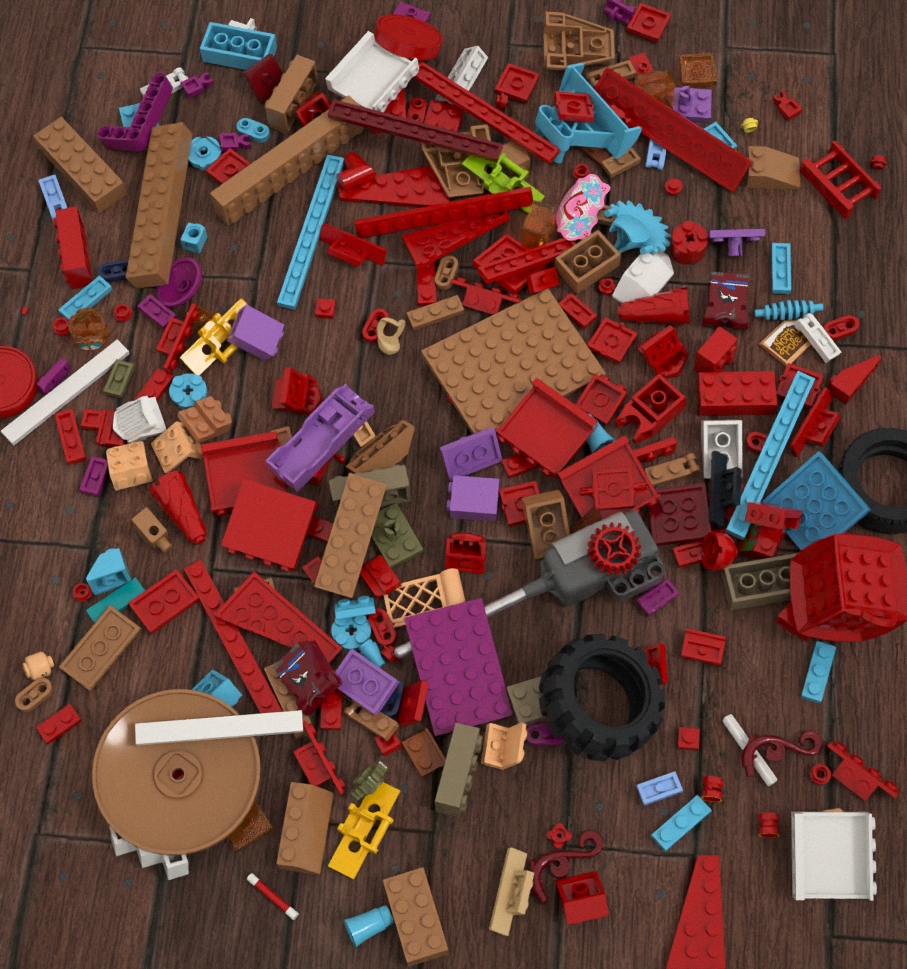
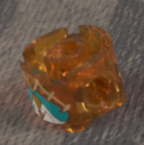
[68,308,109,350]

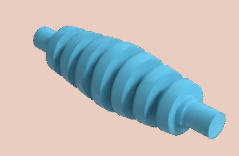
[754,300,823,320]

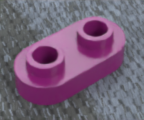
[526,724,564,746]

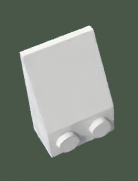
[701,420,742,478]

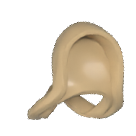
[377,318,406,355]

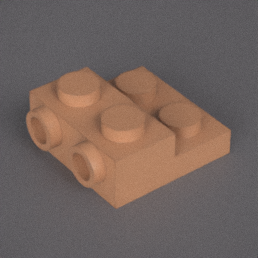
[177,396,232,443]

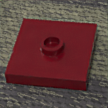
[243,53,283,103]

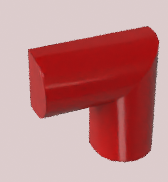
[336,152,376,190]

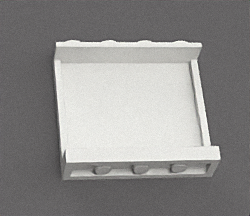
[325,31,419,112]
[791,812,877,901]

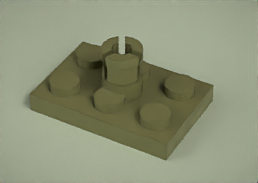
[371,503,424,569]

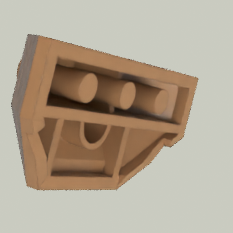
[346,420,415,473]

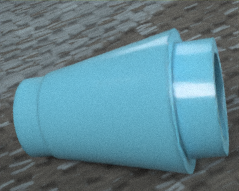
[358,639,385,668]

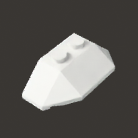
[612,250,674,303]

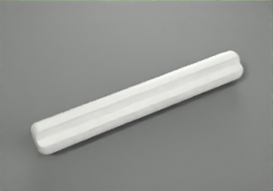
[722,714,777,786]

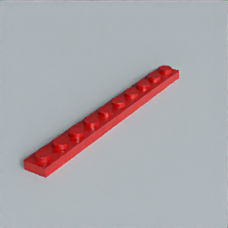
[412,61,560,165]
[354,187,534,238]
[183,560,283,714]

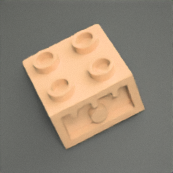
[151,421,203,473]

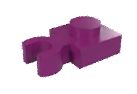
[180,72,214,98]
[219,133,250,152]

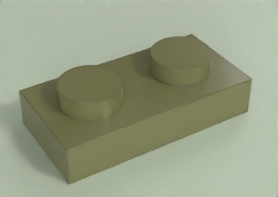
[103,359,135,399]

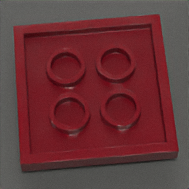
[649,483,711,546]

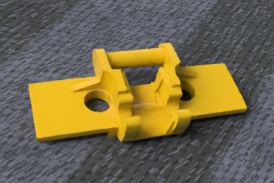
[180,298,246,375]
[328,782,401,880]

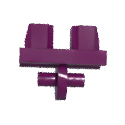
[603,0,636,26]

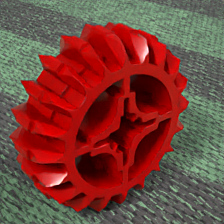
[587,522,642,576]

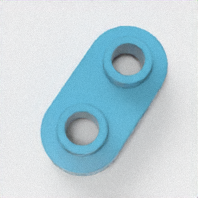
[237,118,270,143]

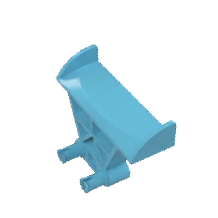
[534,63,642,163]

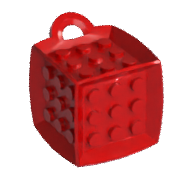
[790,534,907,642]

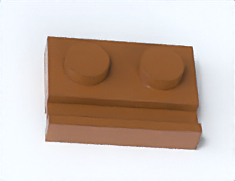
[402,728,446,779]

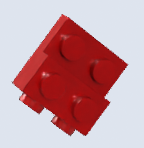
[575,374,628,425]

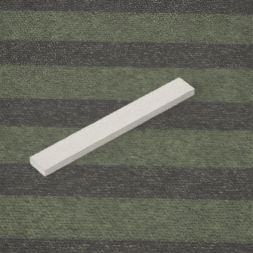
[1,340,130,446]
[135,710,303,746]

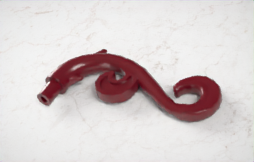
[741,730,822,777]
[530,830,603,904]

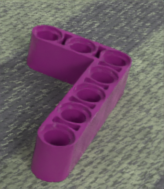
[97,72,173,151]

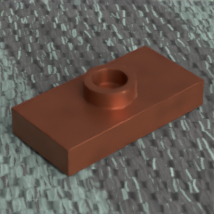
[575,146,613,167]
[569,507,602,534]

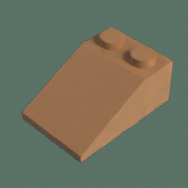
[746,146,800,190]
[521,490,570,559]

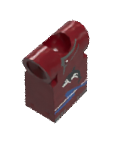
[702,271,749,330]
[274,640,343,716]

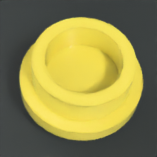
[741,118,758,133]

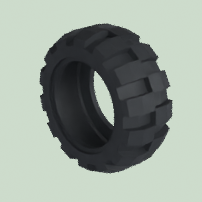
[539,634,665,762]

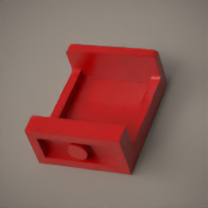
[745,502,802,529]

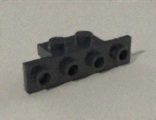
[709,450,742,528]

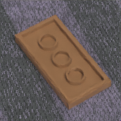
[59,605,142,692]

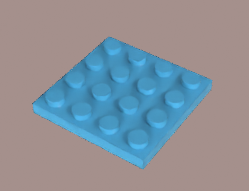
[762,451,871,550]

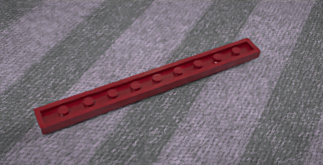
[328,99,503,163]

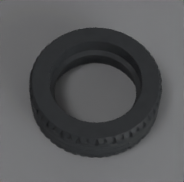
[837,428,907,534]

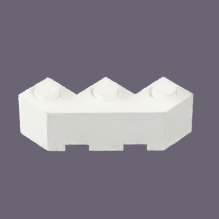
[109,826,189,880]

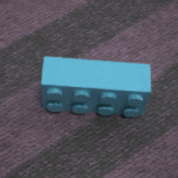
[200,22,277,70]

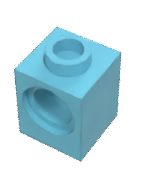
[180,222,208,254]

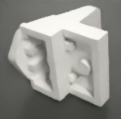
[113,396,167,443]

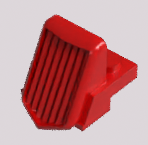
[637,325,689,379]
[272,367,323,415]
[445,533,487,574]

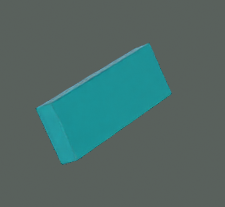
[86,577,145,623]

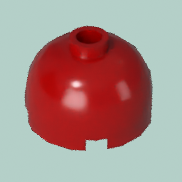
[701,531,738,571]

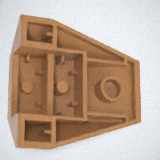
[543,11,615,70]
[420,124,491,198]

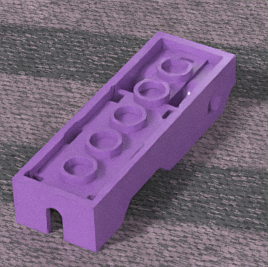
[265,384,375,493]

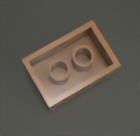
[555,230,621,294]

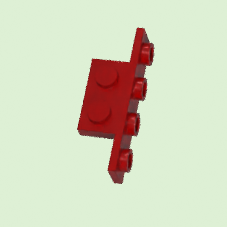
[319,223,387,267]
[450,277,523,315]
[156,303,200,374]
[790,387,841,457]
[293,720,346,797]
[827,740,900,801]

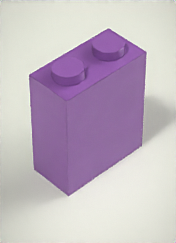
[227,304,284,361]
[447,475,499,522]

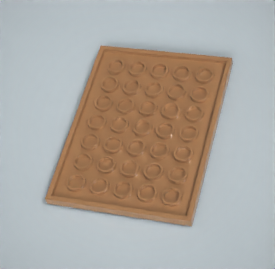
[421,289,606,435]

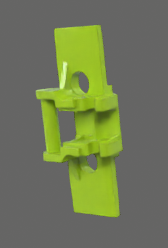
[462,153,545,215]

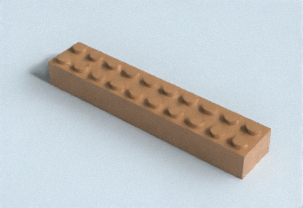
[210,95,365,226]
[126,122,193,289]

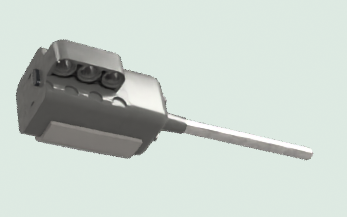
[394,509,665,659]

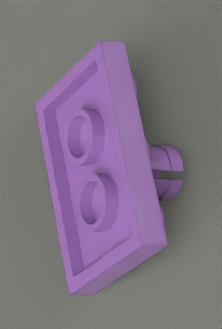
[659,86,712,122]
[707,229,765,256]
[439,427,502,481]
[335,648,400,716]

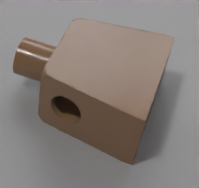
[500,141,530,180]
[131,507,173,553]

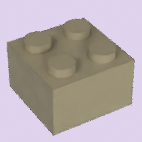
[507,676,550,728]

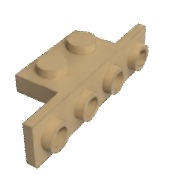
[489,848,534,936]

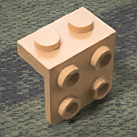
[106,441,153,491]
[481,722,527,770]

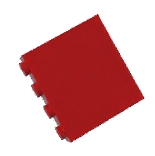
[494,377,598,479]
[201,431,288,517]
[557,435,660,519]
[221,479,320,572]

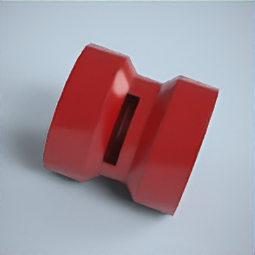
[701,776,724,802]
[758,812,780,838]

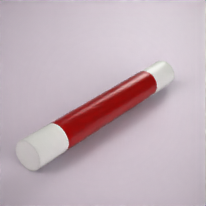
[247,873,299,920]

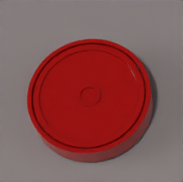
[373,14,443,60]
[0,346,39,418]

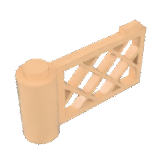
[384,569,466,628]

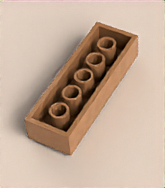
[33,117,127,214]
[314,473,387,598]

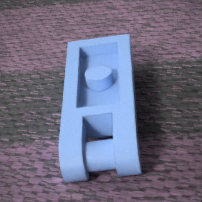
[645,139,666,170]
[39,175,67,222]

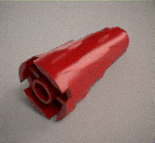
[618,287,690,325]
[149,470,207,545]

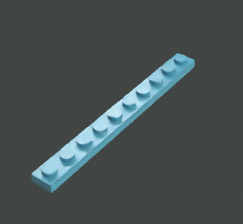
[277,155,344,310]
[725,371,815,540]

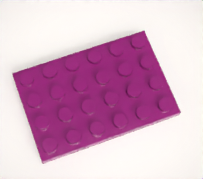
[404,598,513,736]

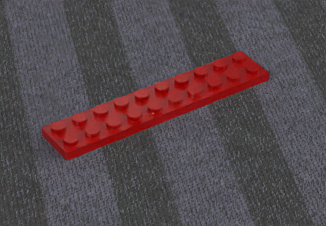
[594,67,753,192]

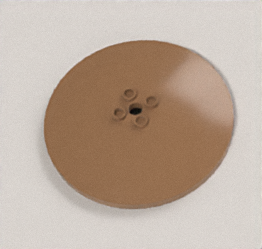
[92,689,261,856]

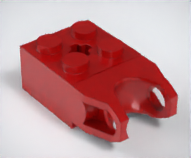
[615,374,686,444]

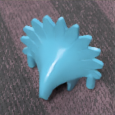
[604,200,671,255]

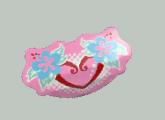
[556,174,610,241]

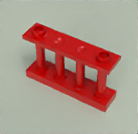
[800,140,881,219]

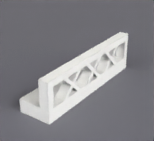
[435,46,488,104]

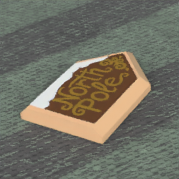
[759,320,812,367]

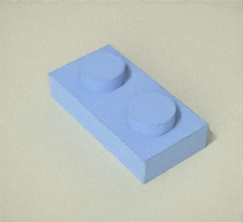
[636,771,683,806]

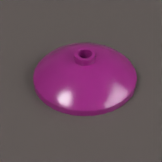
[157,257,202,307]

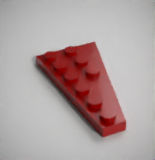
[337,166,450,208]
[402,210,510,270]
[214,572,343,664]
[666,855,726,969]

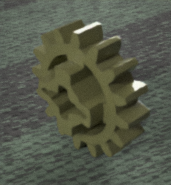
[349,760,388,800]

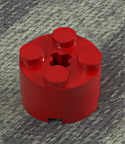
[670,221,708,265]

